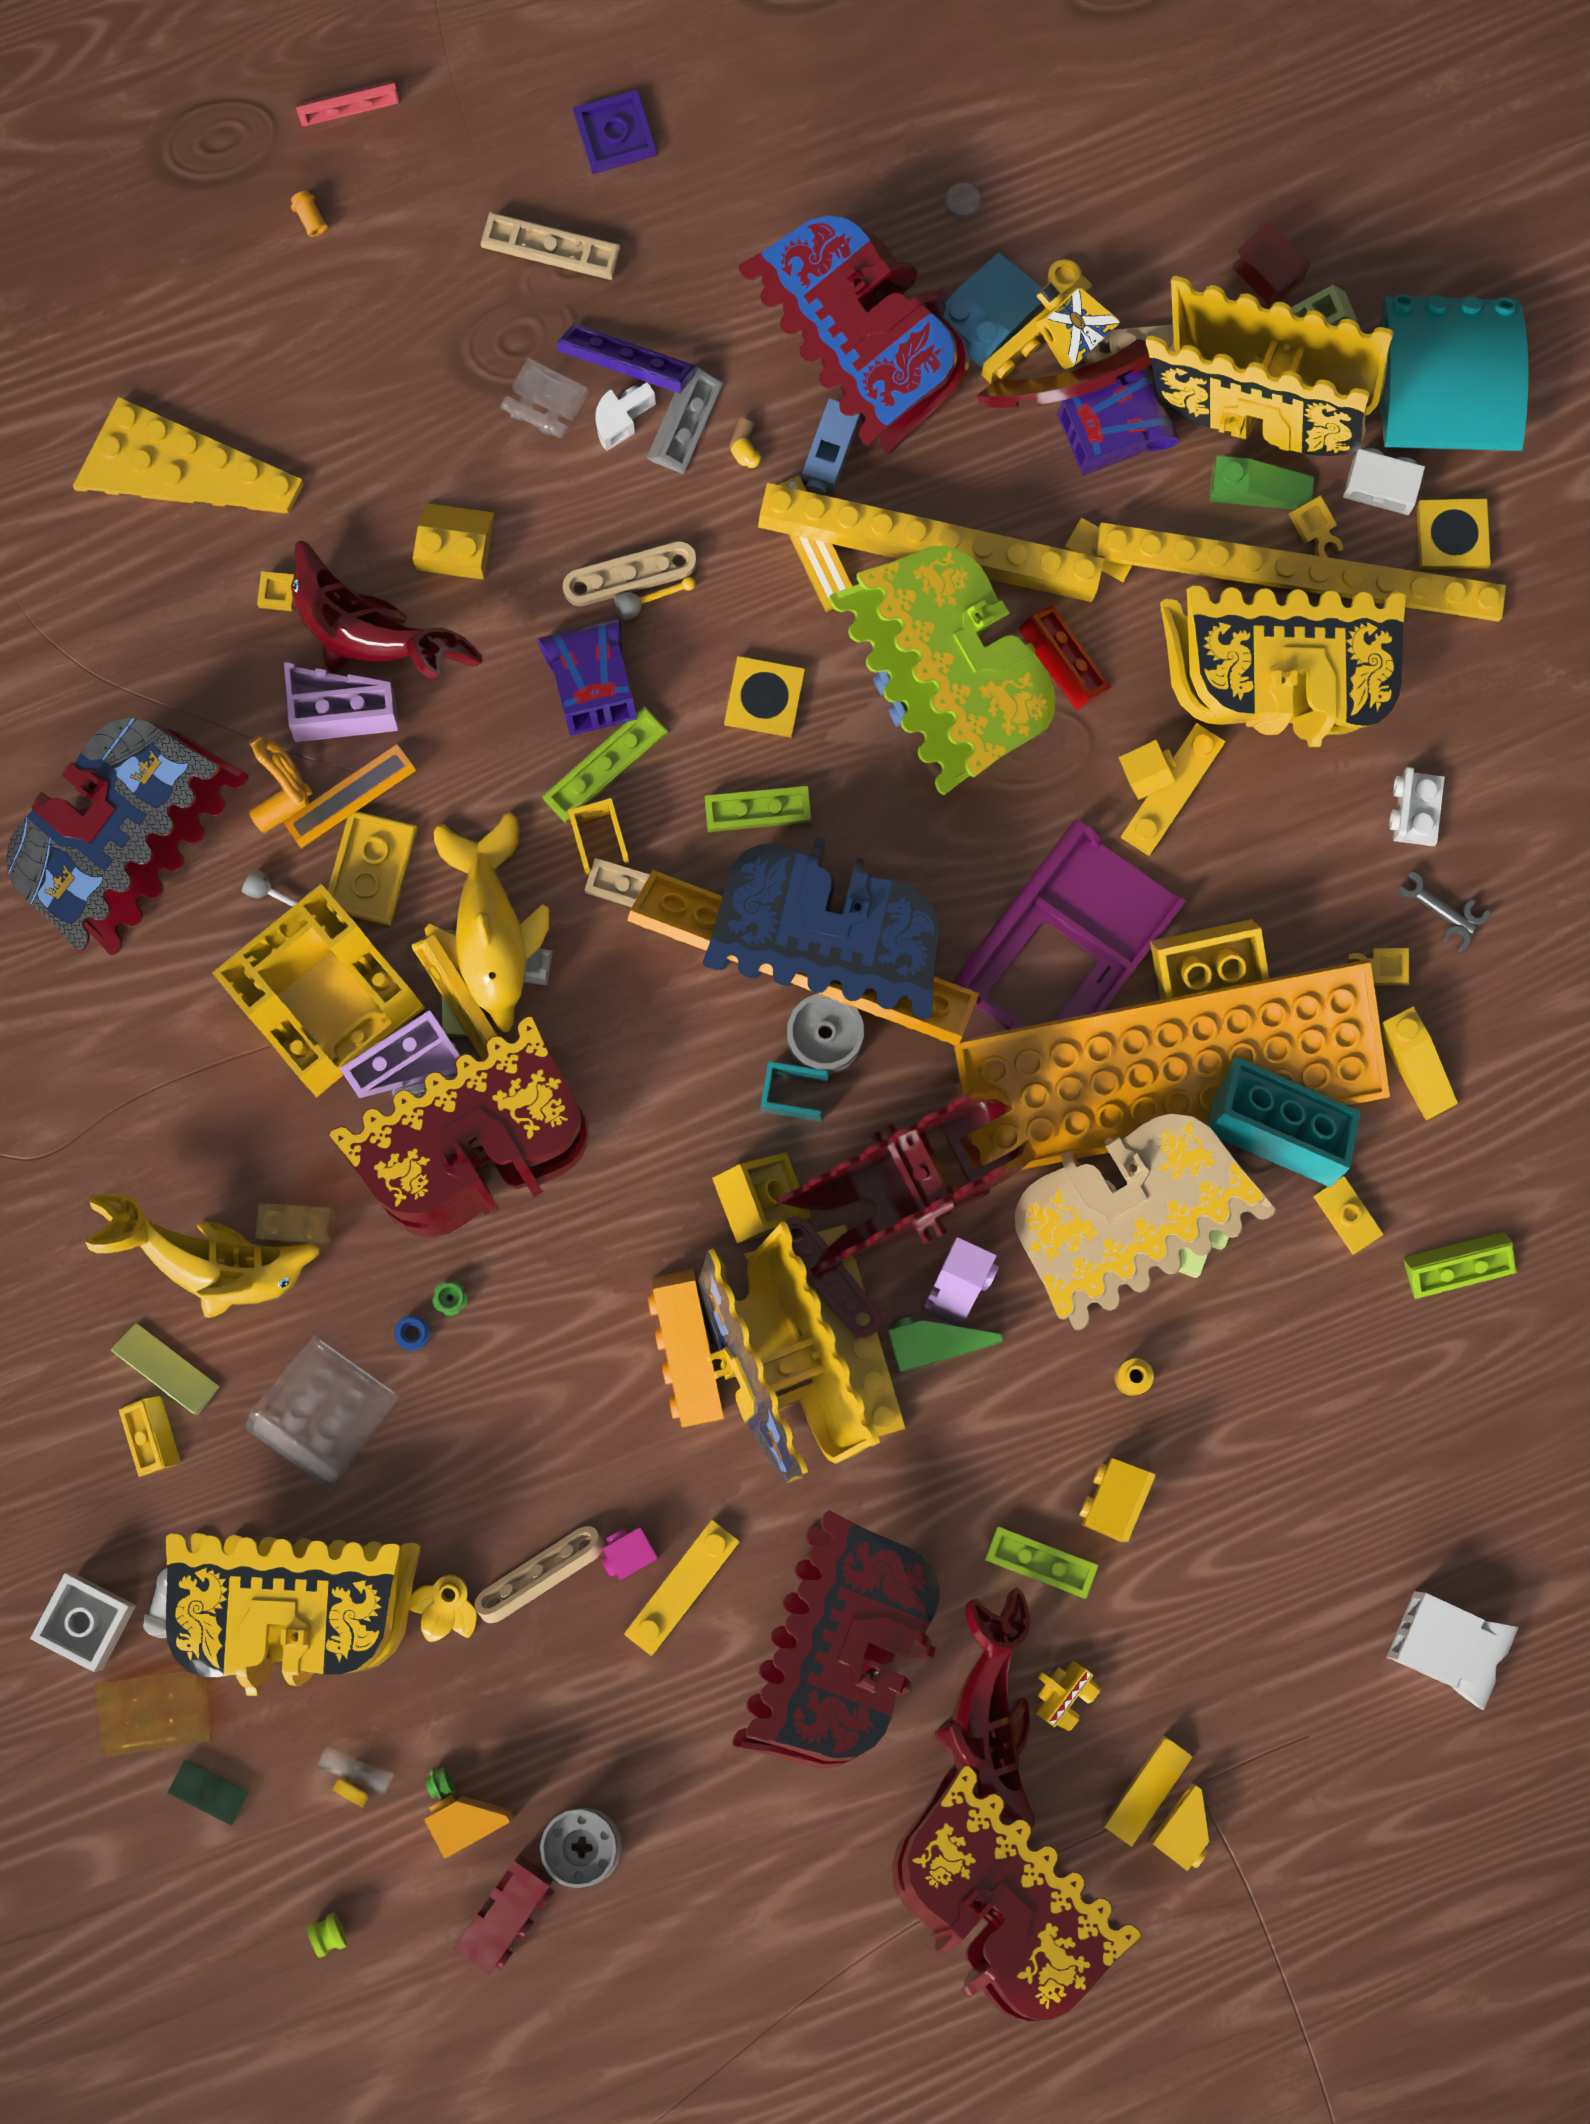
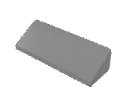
[647,366,723,474]

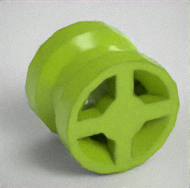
[306,1912,348,1958]

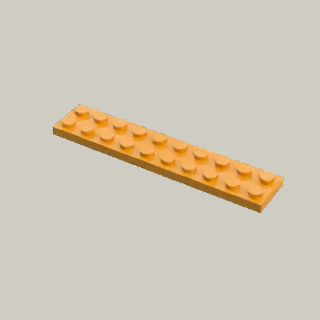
[628,870,979,1046]

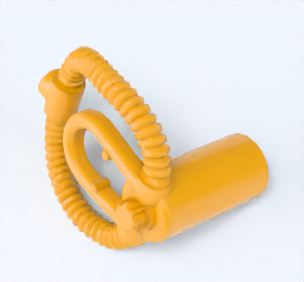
[249,735,312,834]

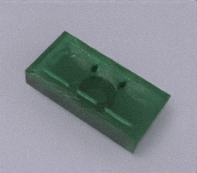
[167,1759,250,1826]

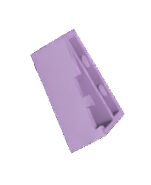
[284,662,398,742]
[340,1010,460,1098]

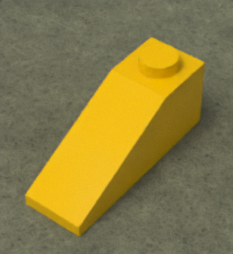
[1380,1006,1458,1120]

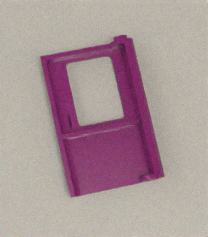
[951,820,1186,1030]

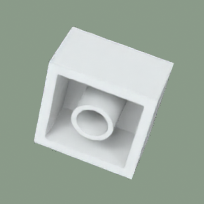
[30,1573,137,1672]

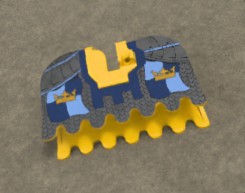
[698,1221,880,1483]

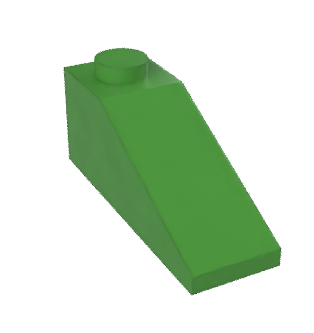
[1209,456,1314,510]
[887,1317,1003,1373]

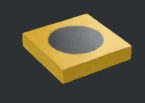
[1416,499,1491,570]
[724,656,805,738]

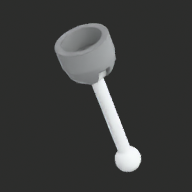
[241,868,298,907]

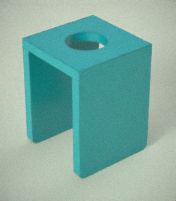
[761,1061,829,1122]

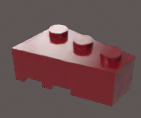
[453,1854,555,1975]

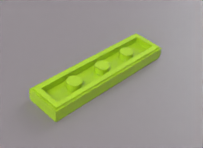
[542,706,668,824]

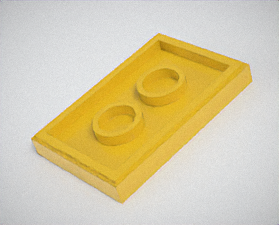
[327,811,418,927]

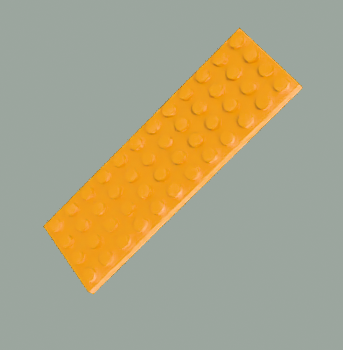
[954,959,1390,1170]

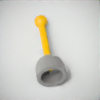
[614,577,696,622]

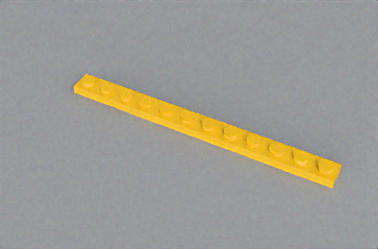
[1095,523,1506,622]

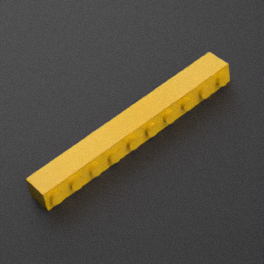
[758,483,1104,602]

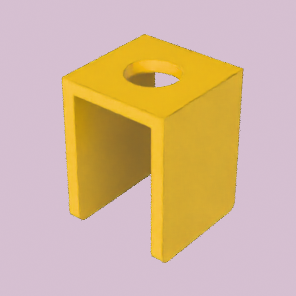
[568,798,630,876]

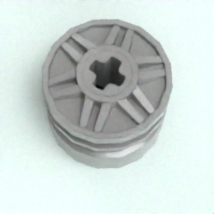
[540,1808,623,1888]

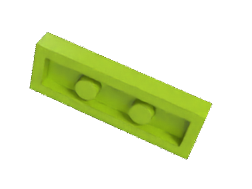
[704,786,811,832]
[985,1526,1098,1599]

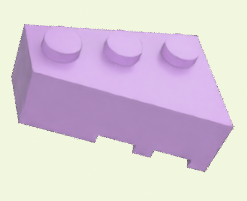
[922,1237,999,1327]

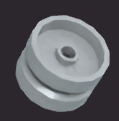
[787,993,864,1075]

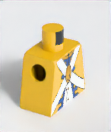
[1036,282,1120,370]

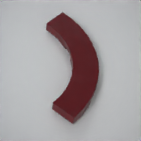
[977,339,1152,408]

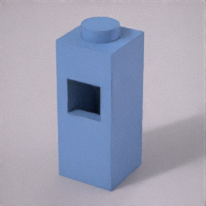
[802,398,861,495]

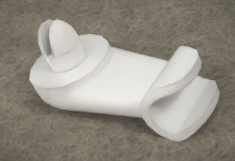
[143,1568,167,1638]

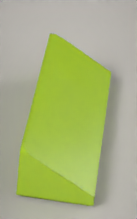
[1404,1232,1517,1299]

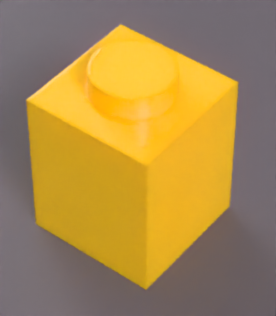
[1118,740,1177,800]

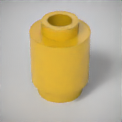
[1115,1358,1154,1396]

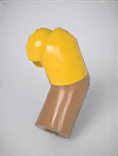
[730,418,761,468]

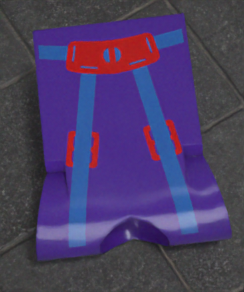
[1057,366,1180,475]
[537,618,637,736]

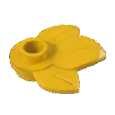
[409,1574,477,1642]

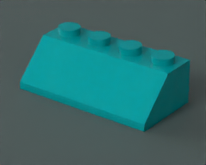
[1207,1057,1361,1187]

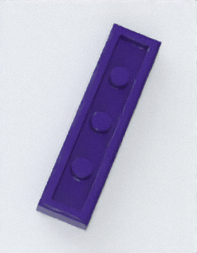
[558,323,695,393]

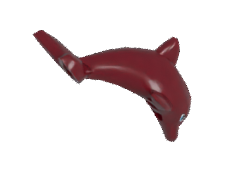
[291,541,483,679]
[935,1587,1035,1829]

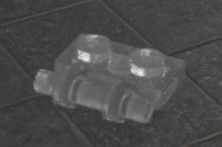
[501,358,589,439]

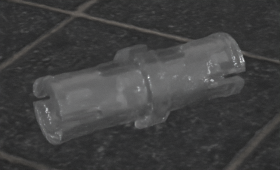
[318,1746,394,1796]

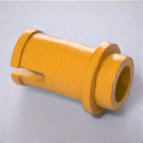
[291,190,328,237]

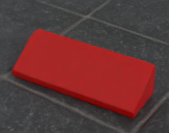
[1019,605,1112,710]

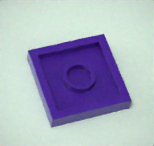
[573,90,657,174]

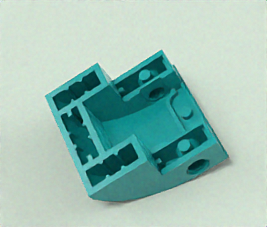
[1378,294,1528,451]

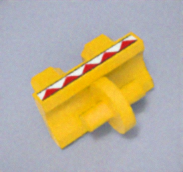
[1035,1660,1101,1731]

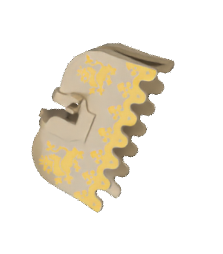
[1015,1113,1276,1330]

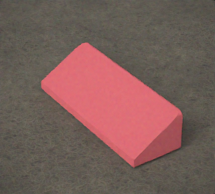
[296,80,399,126]

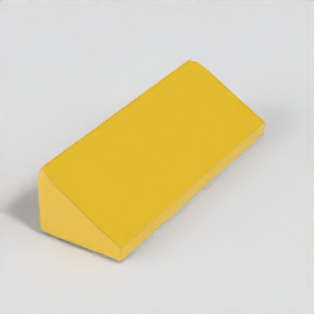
[1102,1736,1193,1847]

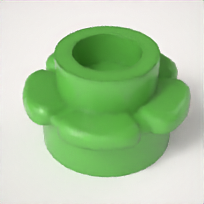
[433,1281,468,1316]
[425,1767,456,1801]

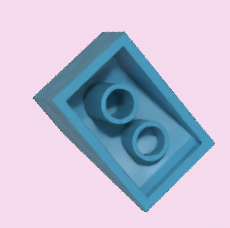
[943,252,1043,367]

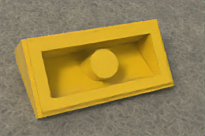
[118,1396,181,1477]

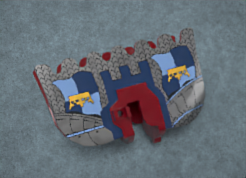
[6,717,249,956]

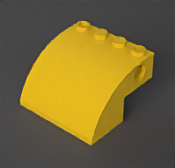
[212,884,425,1098]

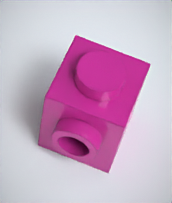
[600,1527,659,1580]

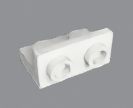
[1389,767,1445,846]

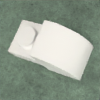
[596,382,656,451]

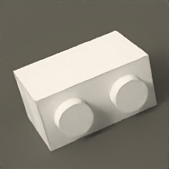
[1343,448,1425,515]

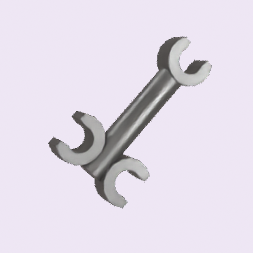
[1396,872,1490,953]

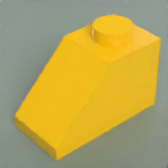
[1149,1783,1209,1871]

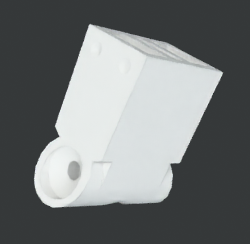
[1386,1591,1519,1710]

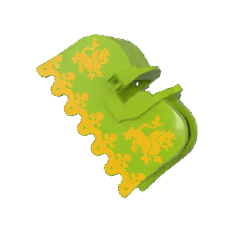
[829,546,1056,795]

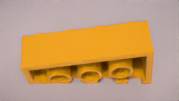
[647,1269,724,1427]

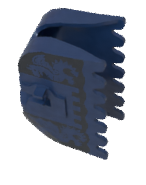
[703,836,940,1019]

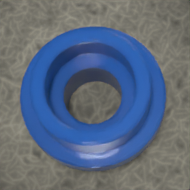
[394,1315,430,1351]

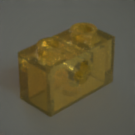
[255,1203,335,1247]

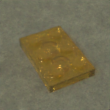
[94,1671,213,1757]

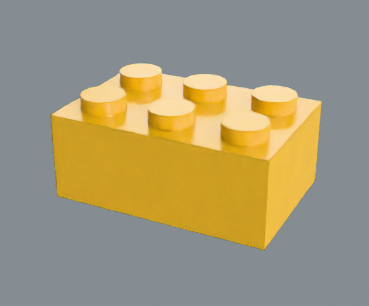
[1150,919,1269,1000]

